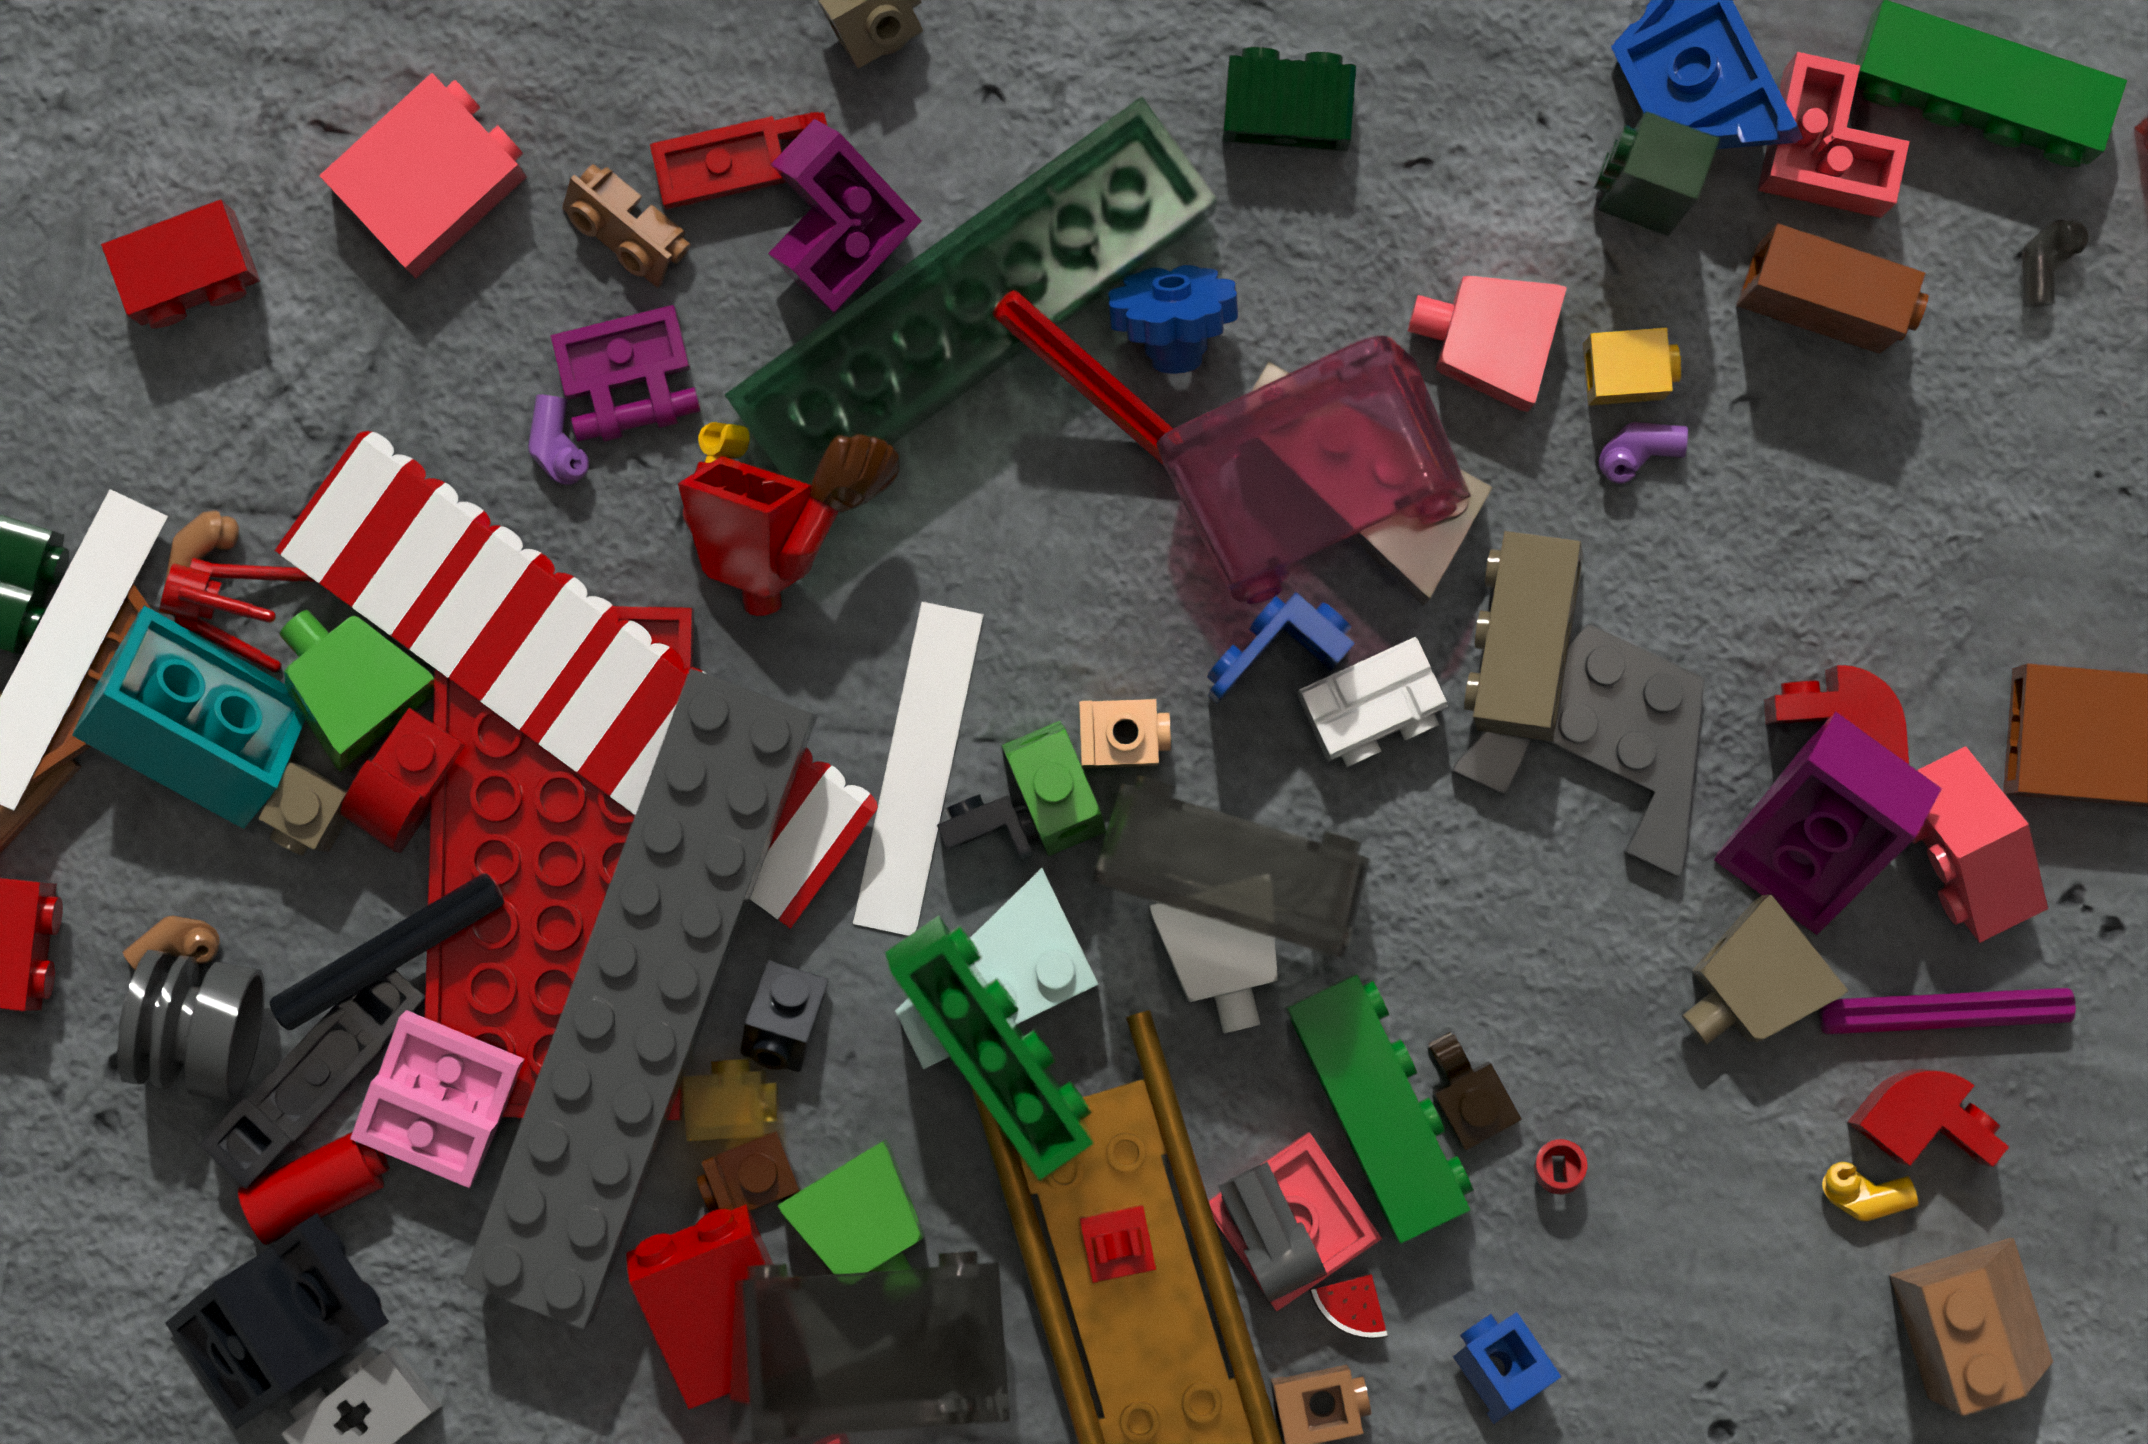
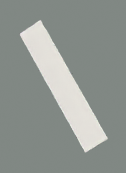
[0,489,168,811]
[853,602,984,936]

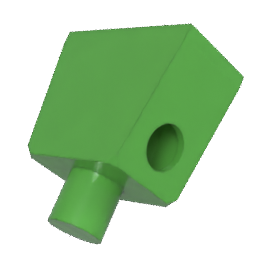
[279,610,434,772]
[1001,721,1107,856]
[777,1139,925,1304]

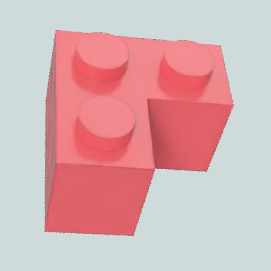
[1757,52,1910,218]
[1912,746,2048,943]

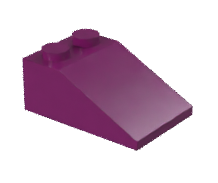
[1714,712,1942,935]

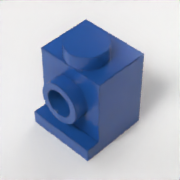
[1453,1312,1562,1424]

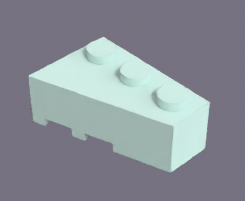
[895,868,1098,1069]

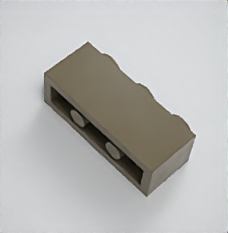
[1464,531,1584,742]

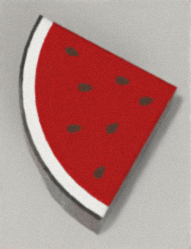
[1309,1273,1388,1339]

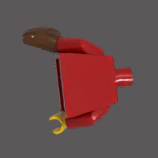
[678,422,900,616]

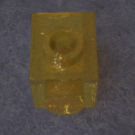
[683,1059,779,1141]

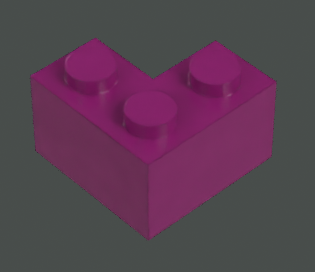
[768,119,922,312]

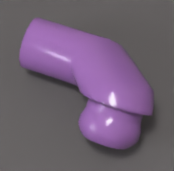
[528,395,589,485]
[1599,422,1688,484]

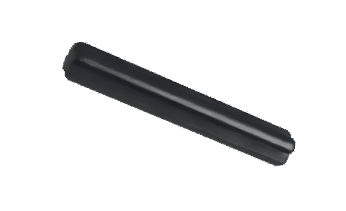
[269,873,504,1030]

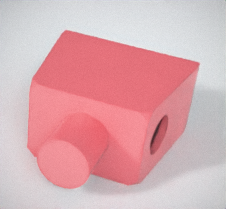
[1407,276,1567,412]

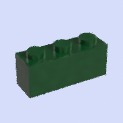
[1594,111,1720,236]

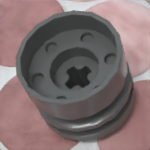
[117,950,265,1101]

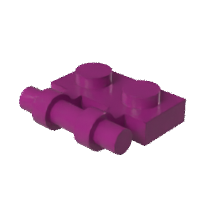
[550,305,701,442]

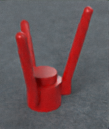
[159,558,316,672]

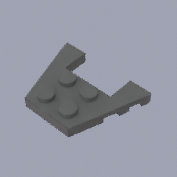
[1451,624,1705,877]

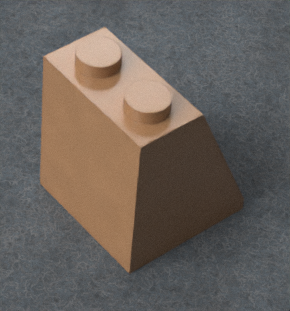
[1889,1238,2053,1415]

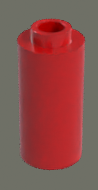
[238,1131,390,1245]

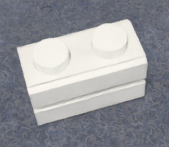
[1297,637,1448,767]

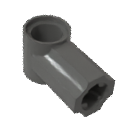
[1218,1162,1327,1303]

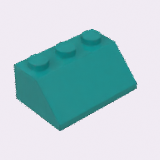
[72,605,305,829]

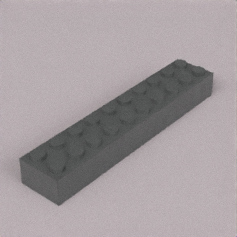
[461,668,818,1330]

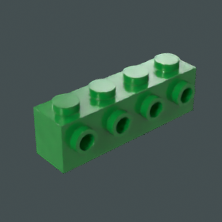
[1855,0,2127,167]
[885,916,1094,1181]
[1284,974,1474,1244]

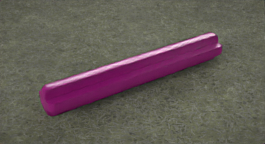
[1819,988,2076,1034]

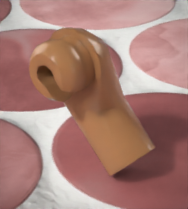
[122,915,220,970]

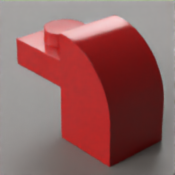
[1764,665,1909,764]
[340,708,466,853]
[1847,1069,2009,1167]

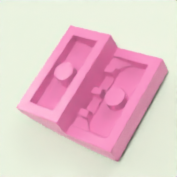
[350,1010,525,1188]

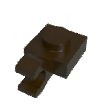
[1428,1031,1522,1150]

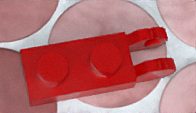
[650,112,827,210]

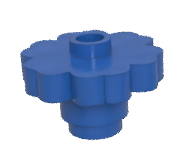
[1108,265,1238,374]

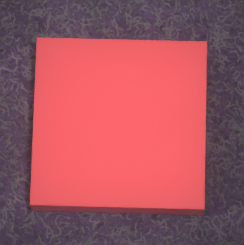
[1208,1131,1382,1312]

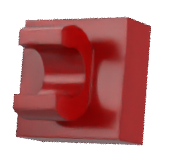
[1079,1204,1156,1283]

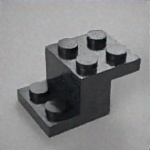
[165,1214,389,1429]

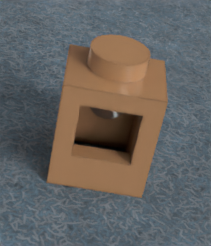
[1271,1364,1371,1444]

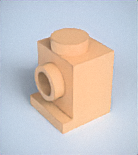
[1079,699,1171,769]

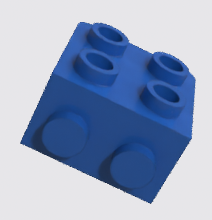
[1207,592,1355,704]

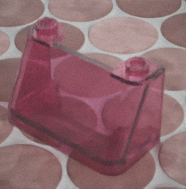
[1156,335,1471,604]

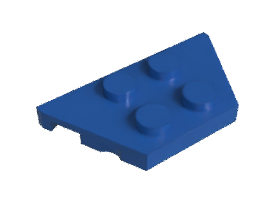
[1611,0,1803,149]

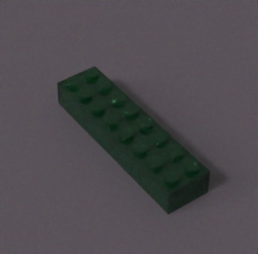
[724,96,1217,486]

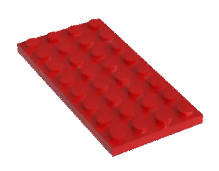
[425,606,694,1121]

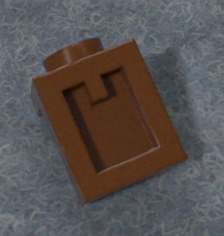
[696,1130,802,1212]

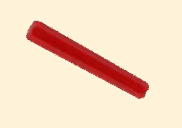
[993,291,1191,470]

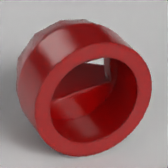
[1534,1139,1588,1195]

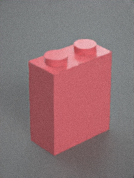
[319,73,527,279]

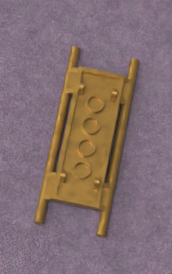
[971,1010,1283,1444]

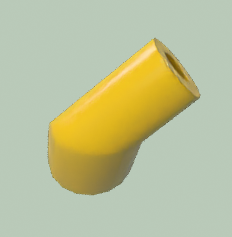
[1822,1162,1918,1222]

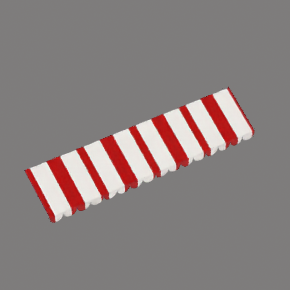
[274,431,878,929]

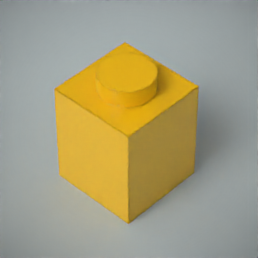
[1583,327,1681,406]

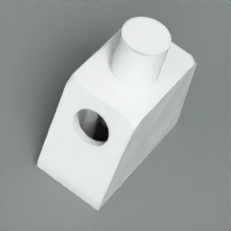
[1149,876,1277,1034]

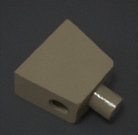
[1682,894,1848,1046]

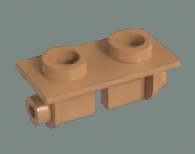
[562,164,691,288]

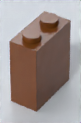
[1736,223,1929,354]
[2003,663,2148,807]

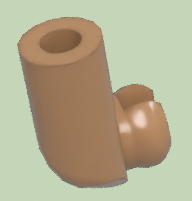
[164,511,239,587]

